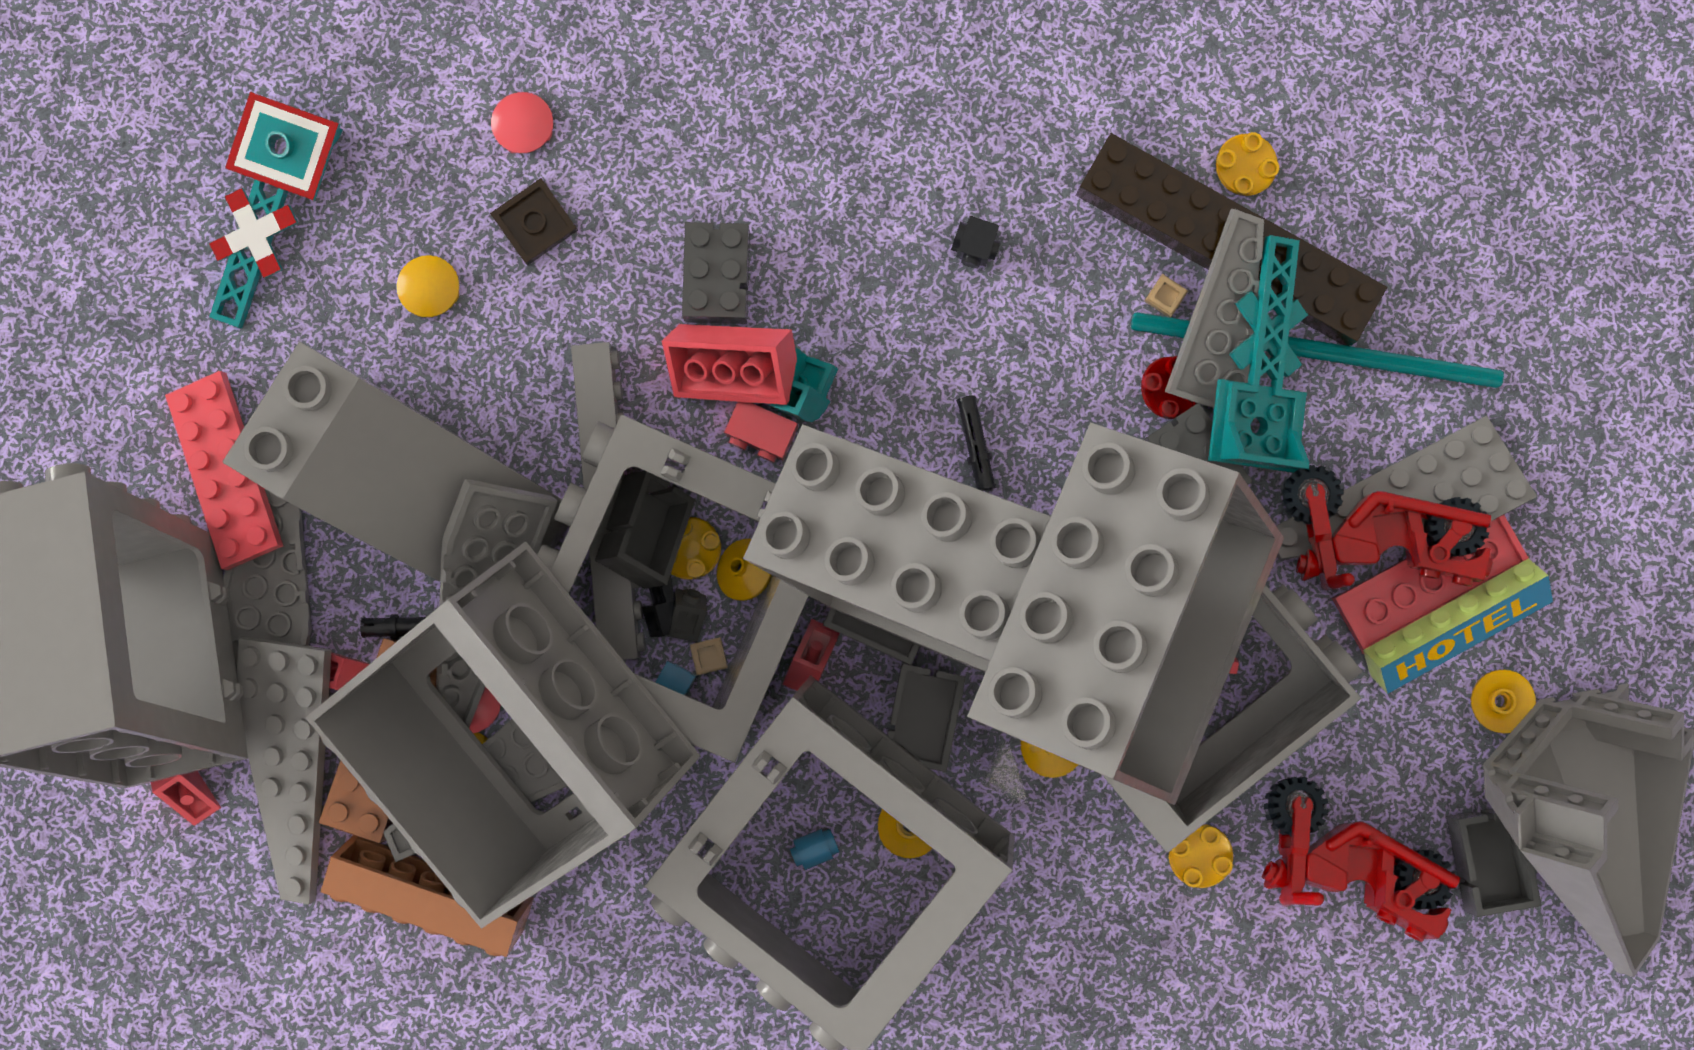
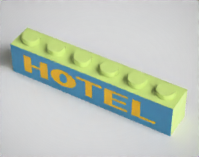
[1363,558,1553,694]

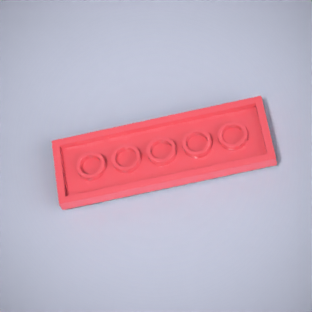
[165,371,283,570]
[1332,515,1529,654]

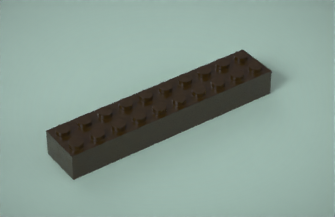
[1075,133,1387,346]

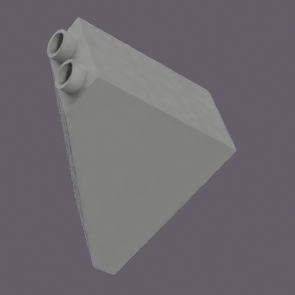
[223,341,568,582]

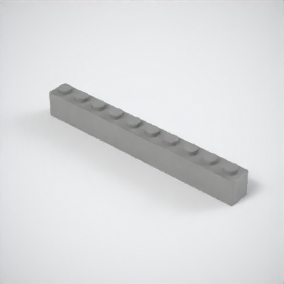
[571,342,646,660]

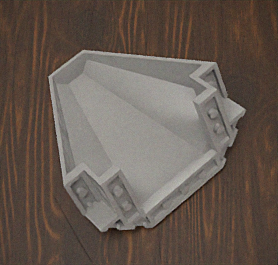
[1483,683,1694,977]

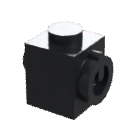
[951,216,1000,269]

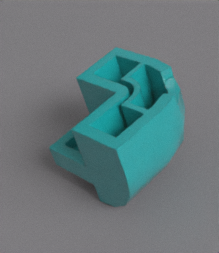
[769,347,838,422]

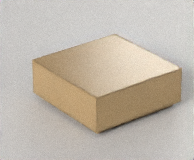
[1144,274,1188,318]
[689,637,728,675]

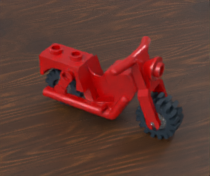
[1281,465,1493,590]
[1262,777,1460,942]

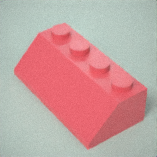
[662,324,797,405]

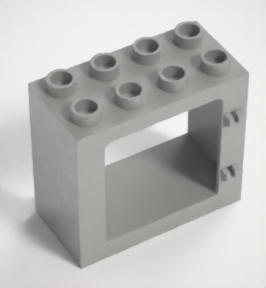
[537,414,808,763]
[967,422,1284,805]
[743,424,1051,673]
[0,463,248,789]
[305,541,701,929]
[1103,566,1362,853]
[645,675,1015,1050]

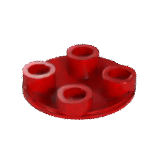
[1141,356,1197,419]

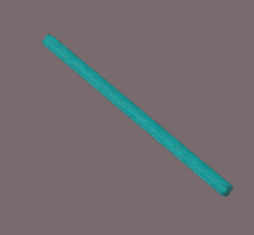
[1131,312,1504,388]

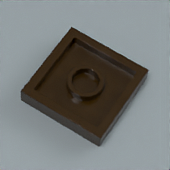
[490,178,578,266]

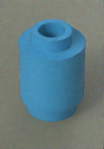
[790,829,840,870]

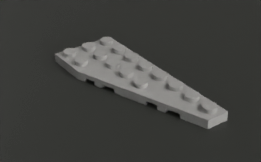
[237,637,332,905]

